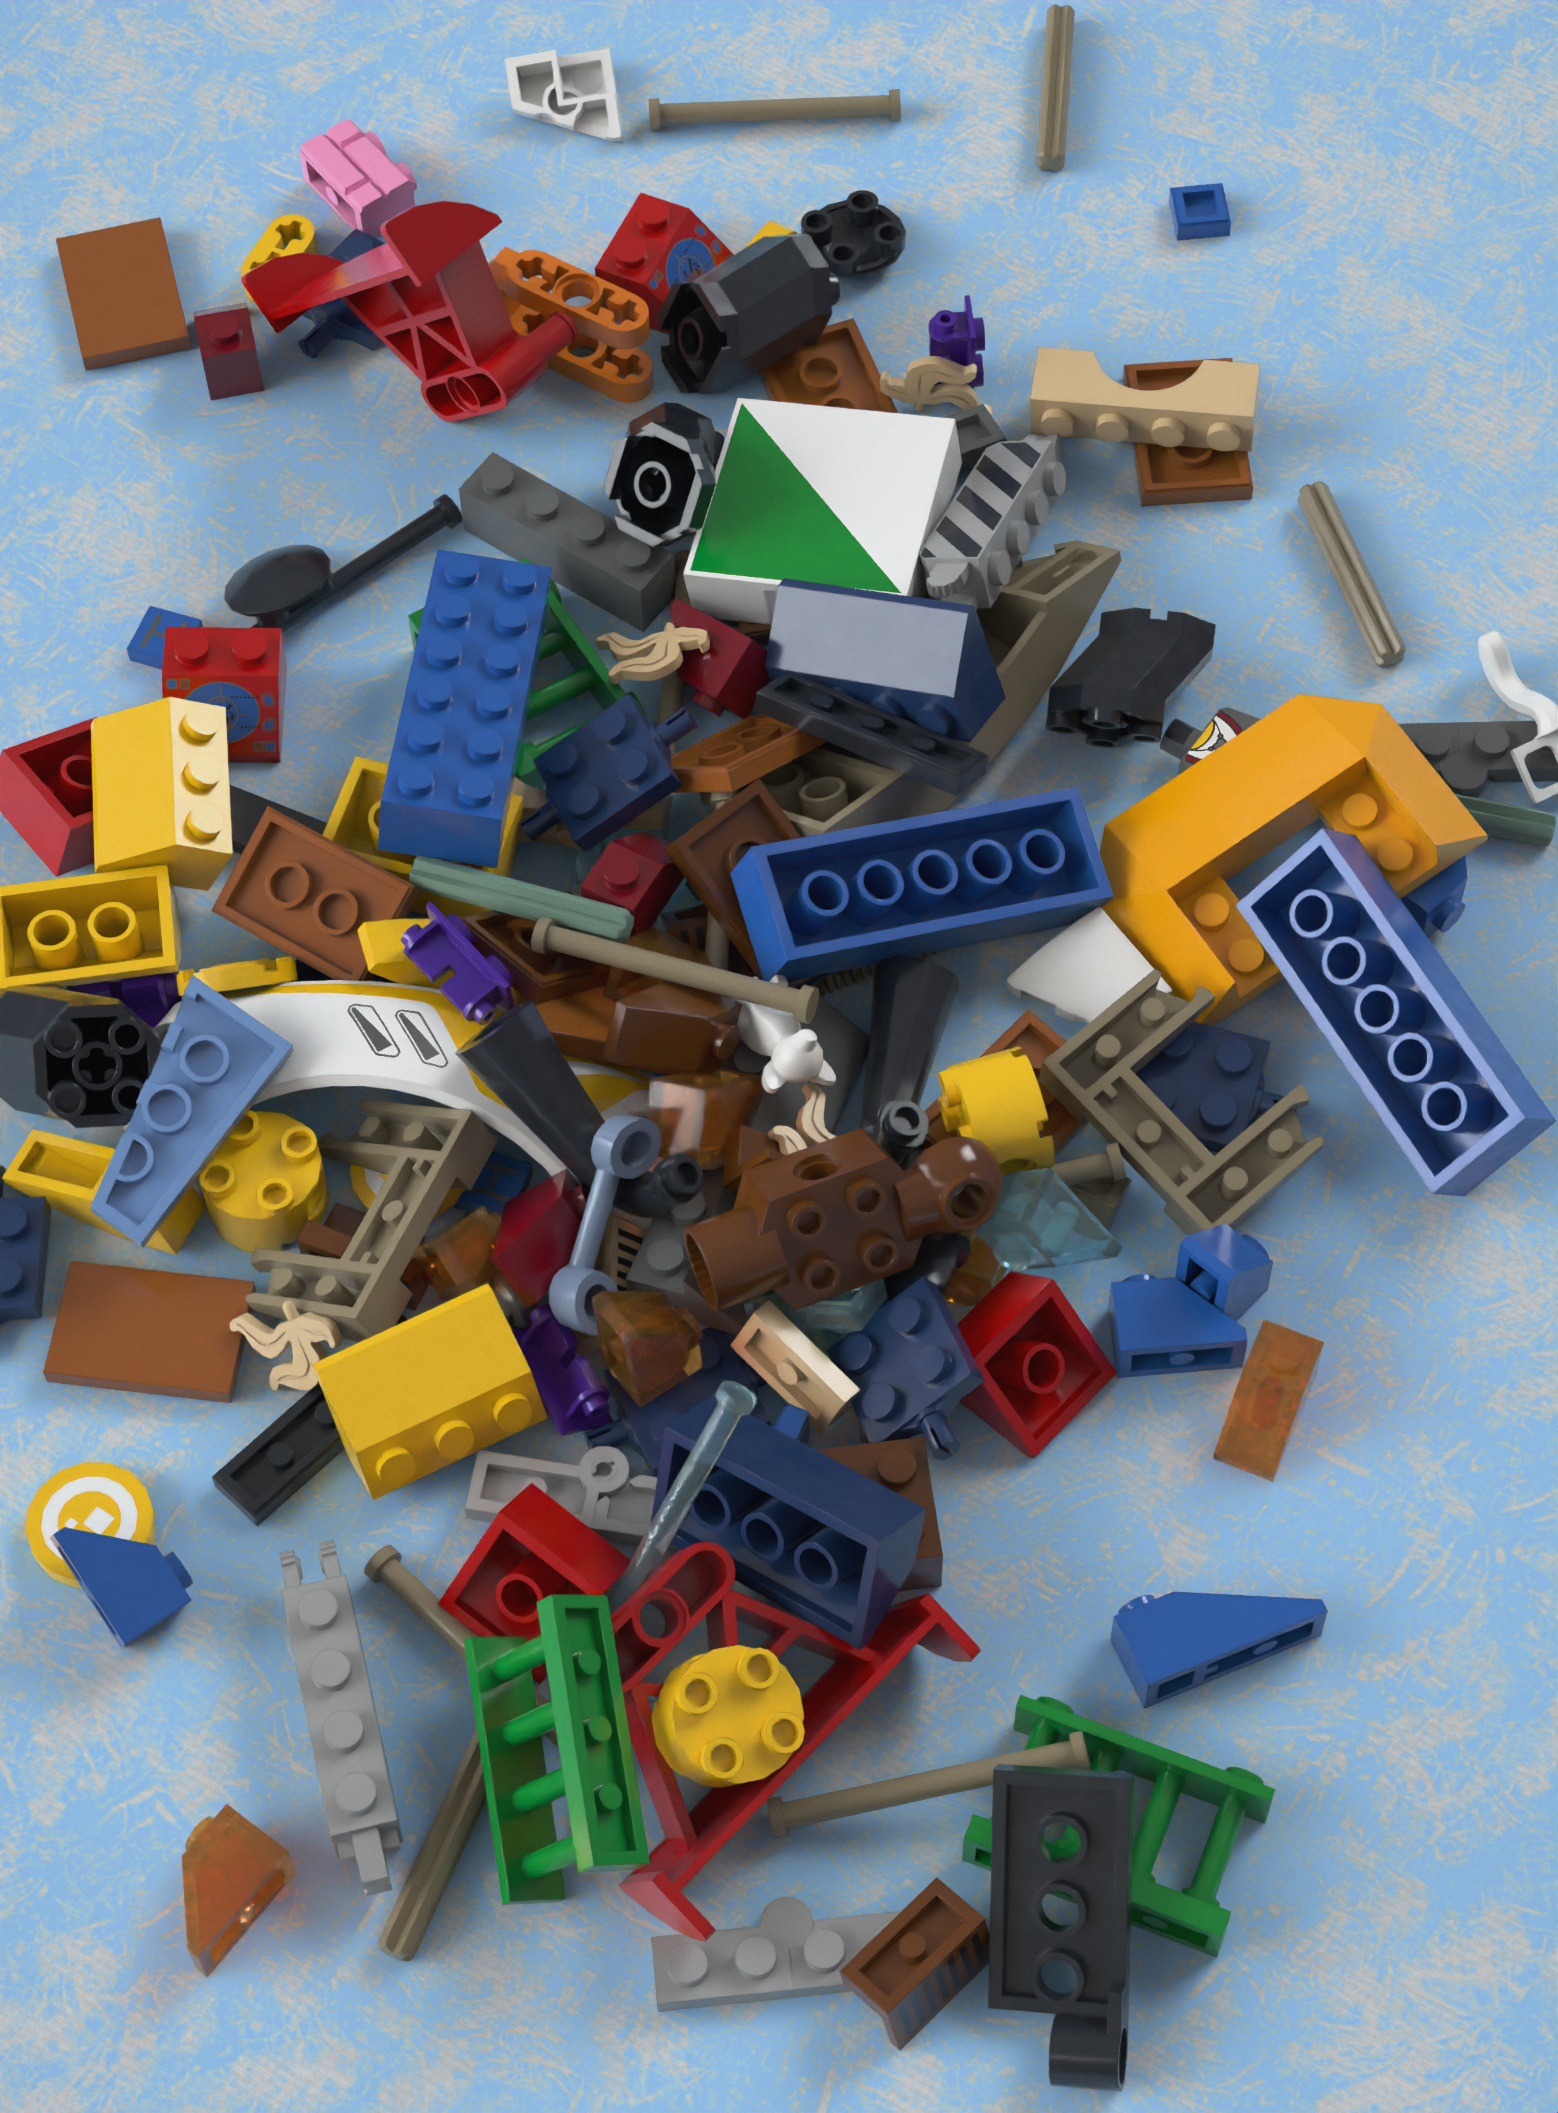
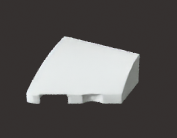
[504,48,623,142]
[1006,906,1172,1024]

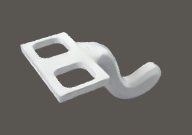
[1477,631,1558,804]

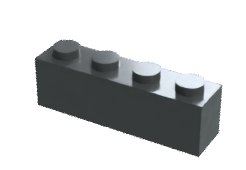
[459,452,676,632]

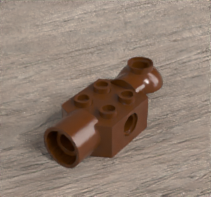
[683,1128,1002,1312]

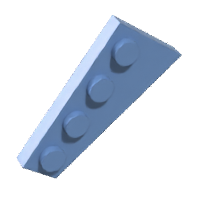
[90,975,294,1248]

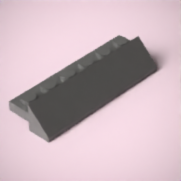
[626,995,869,1335]

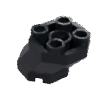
[658,234,840,394]
[603,402,725,547]
[1046,607,1216,748]
[0,984,160,1128]

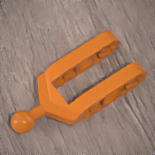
[488,246,654,403]

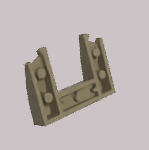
[1038,969,1324,1236]
[245,1099,498,1342]

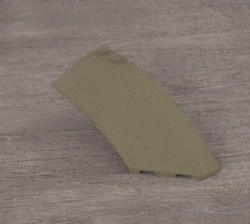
[700,540,1122,837]

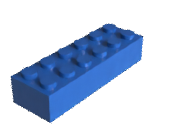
[378,549,552,868]
[730,787,1114,982]
[1236,828,1556,1196]

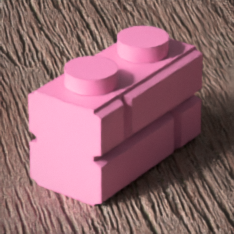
[299,118,417,238]

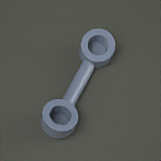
[549,1114,661,1336]

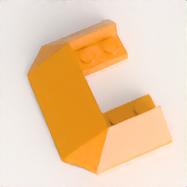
[1099,694,1488,1026]

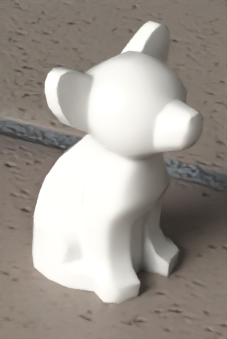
[731,975,836,1094]

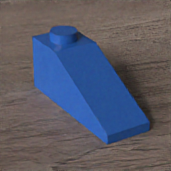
[1110,1592,1328,1709]

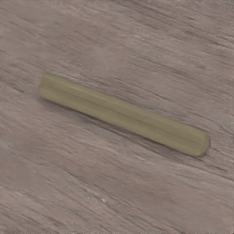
[1036,4,1075,172]
[1298,481,1406,668]
[379,1729,487,1962]

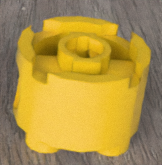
[938,1046,1055,1180]
[198,1109,330,1253]
[651,1645,805,1788]

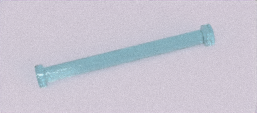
[608,1380,757,1615]

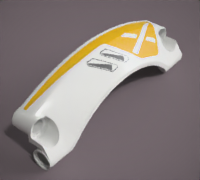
[123,980,688,1230]

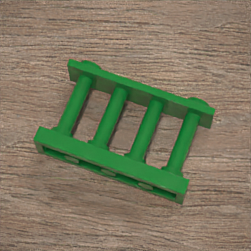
[408,557,647,789]
[464,1595,650,1905]
[962,1694,1275,1958]

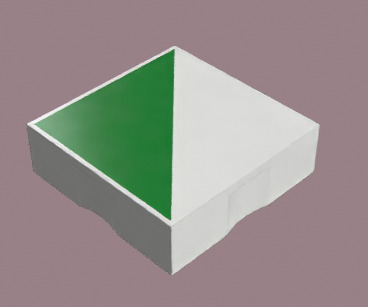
[683,398,962,625]

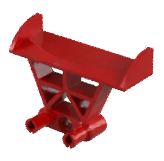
[241,201,579,422]
[611,1541,981,1942]

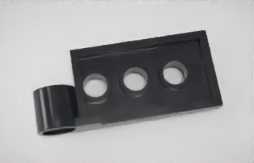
[988,1764,1134,2092]

